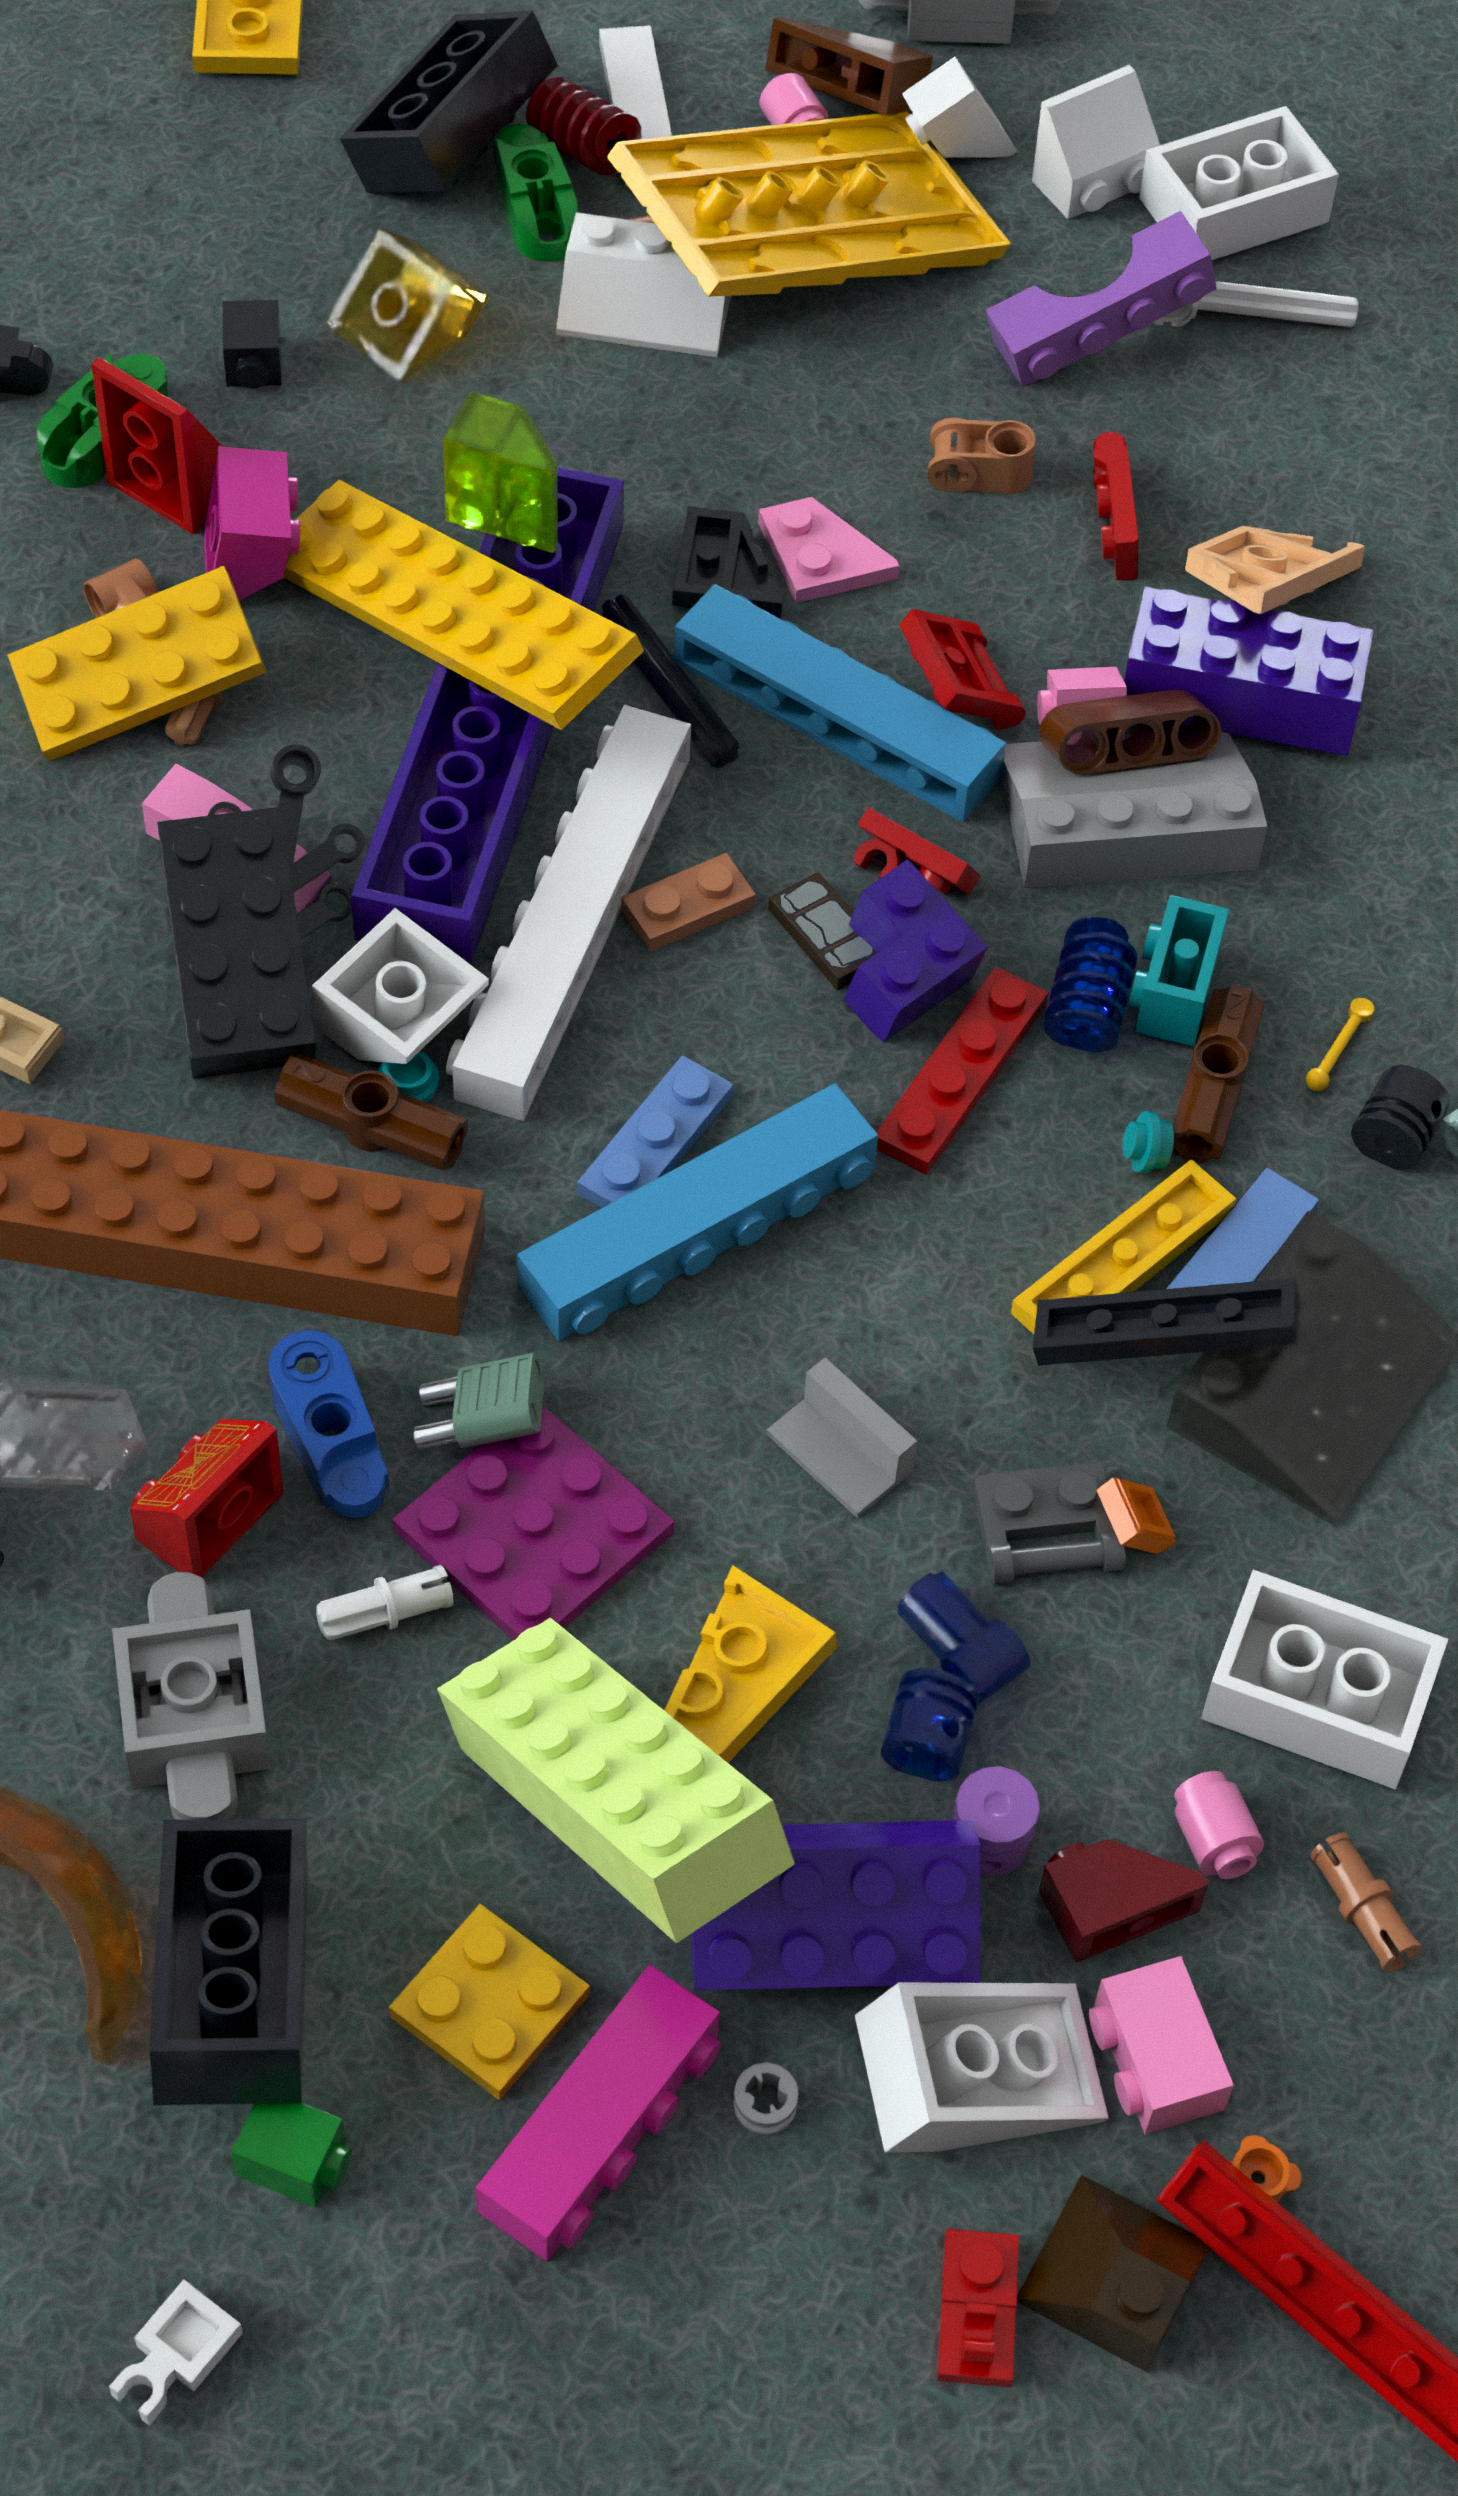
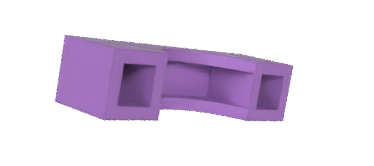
[985,211,1217,386]

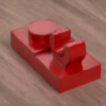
[854,807,980,896]
[937,2229,1019,2387]

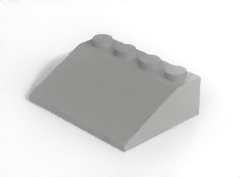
[1001,730,1268,888]

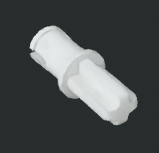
[316,1565,454,1640]

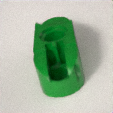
[493,124,578,262]
[37,354,168,488]

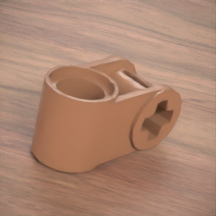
[927,417,1036,494]

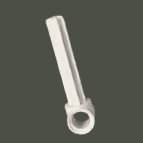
[1154,281,1358,327]

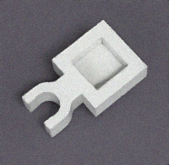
[109,2279,243,2426]

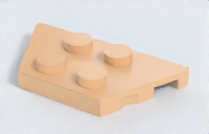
[1185,526,1365,614]

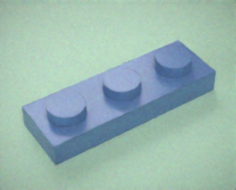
[577,1055,734,1208]

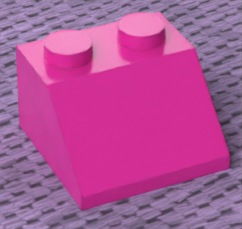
[204,446,300,601]

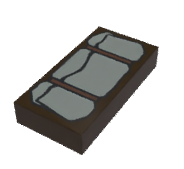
[768,872,878,991]

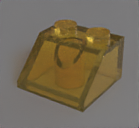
[326,228,490,382]

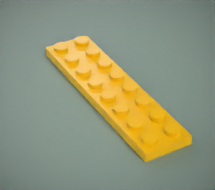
[284,480,644,730]

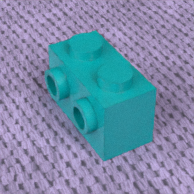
[1129,895,1229,1047]

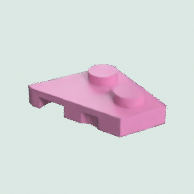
[758,497,899,603]

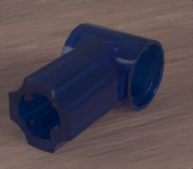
[897,1571,1030,1707]

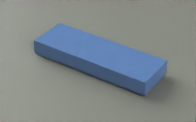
[1166,1168,1320,1289]

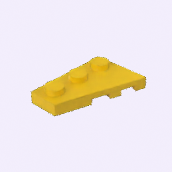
[664,1565,838,1763]

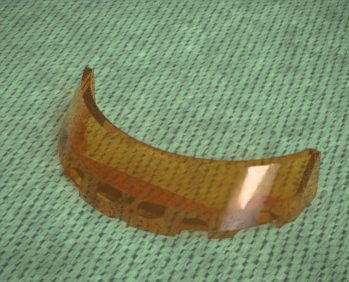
[0,1787,143,2064]

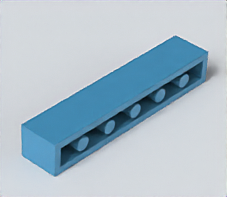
[674,584,1006,822]
[517,1083,878,1341]

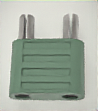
[414,1352,544,1449]

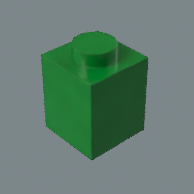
[231,2103,352,2208]

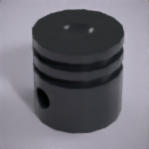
[1351,1065,1450,1170]

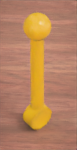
[1305,998,1374,1092]

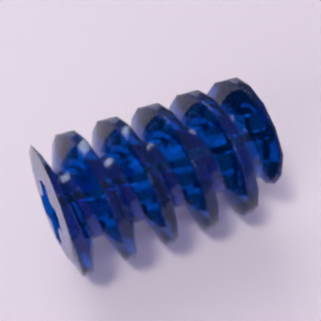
[1043,917,1138,1053]

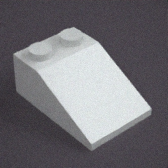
[855,1983,1109,2153]

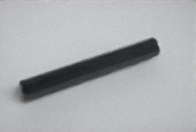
[602,594,739,768]

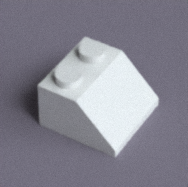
[1032,65,1160,219]
[312,908,489,1064]

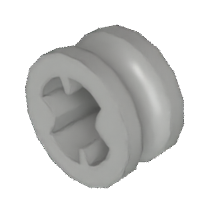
[733,2062,799,2136]

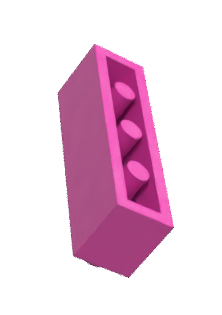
[476,1964,722,2262]

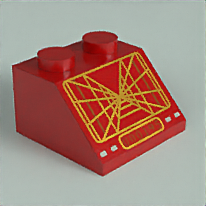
[130,1419,284,1577]

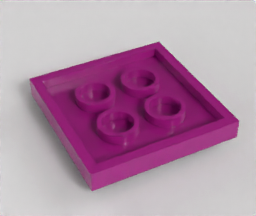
[392,1405,675,1641]

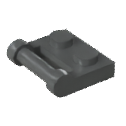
[972,1461,1126,1585]

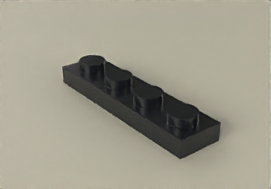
[1033,1278,1300,1366]

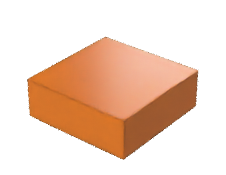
[1097,1477,1176,1554]

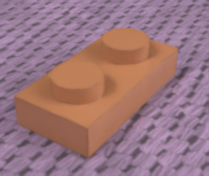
[621,852,756,952]

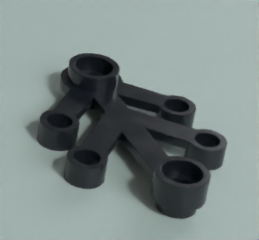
[208,744,364,940]

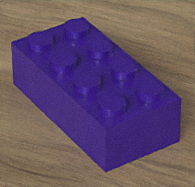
[1124,587,1373,756]
[691,1820,981,1991]

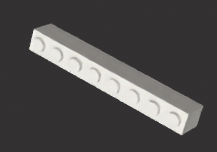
[446,705,691,1121]

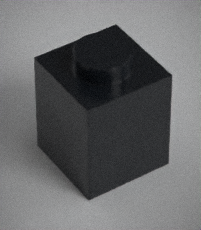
[223,300,282,388]

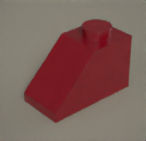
[1038,1839,1209,1963]

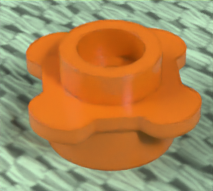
[1231,2135,1302,2202]

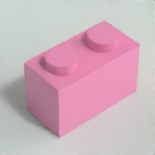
[1089,1956,1234,2135]

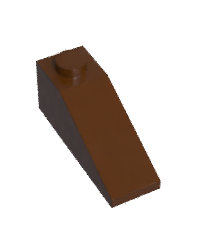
[765,17,933,115]

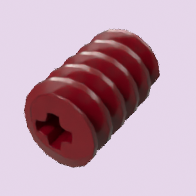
[526,77,642,175]

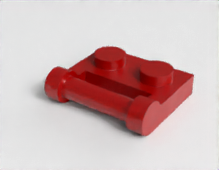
[899,609,1026,730]

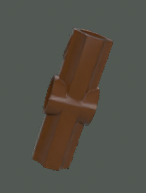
[1173,984,1265,1164]
[274,1053,468,1171]

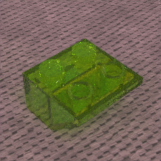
[443,391,558,553]

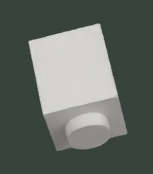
[902,57,1017,158]

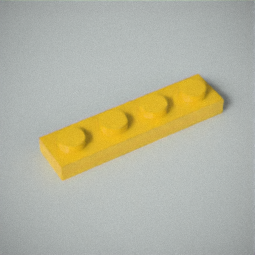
[1011,1159,1237,1334]

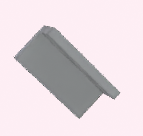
[766,1358,917,1518]

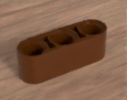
[1039,689,1221,774]

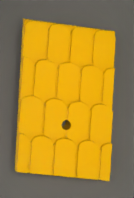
[607,111,1011,297]

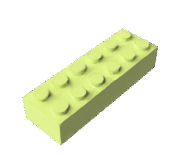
[437,1618,795,1944]

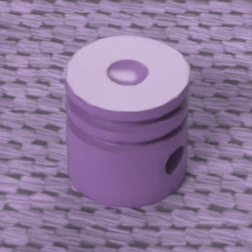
[952,1766,1040,1876]

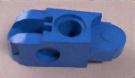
[268,1330,389,1519]

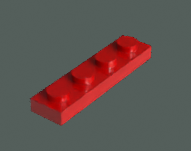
[876,966,1048,1175]

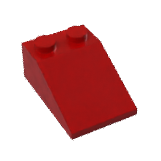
[91,357,223,534]

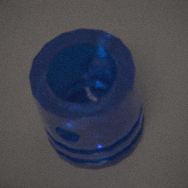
[880,1668,979,1782]

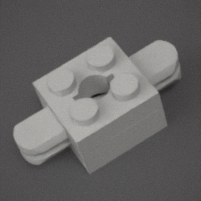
[858,0,1061,44]
[112,1572,271,1820]

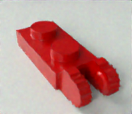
[1093,431,1138,580]

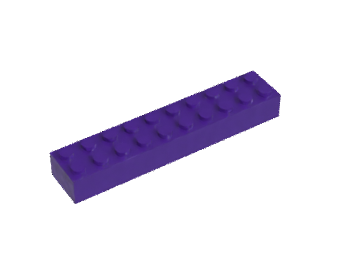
[351,458,624,965]

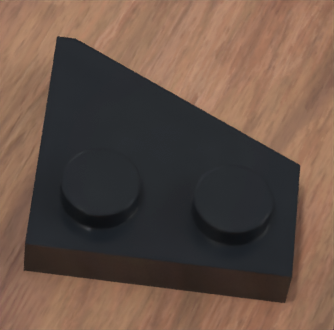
[672,506,783,619]

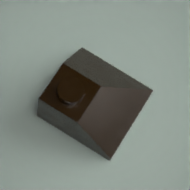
[1017,2174,1210,2373]

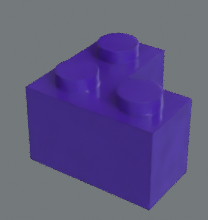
[844,859,988,1043]

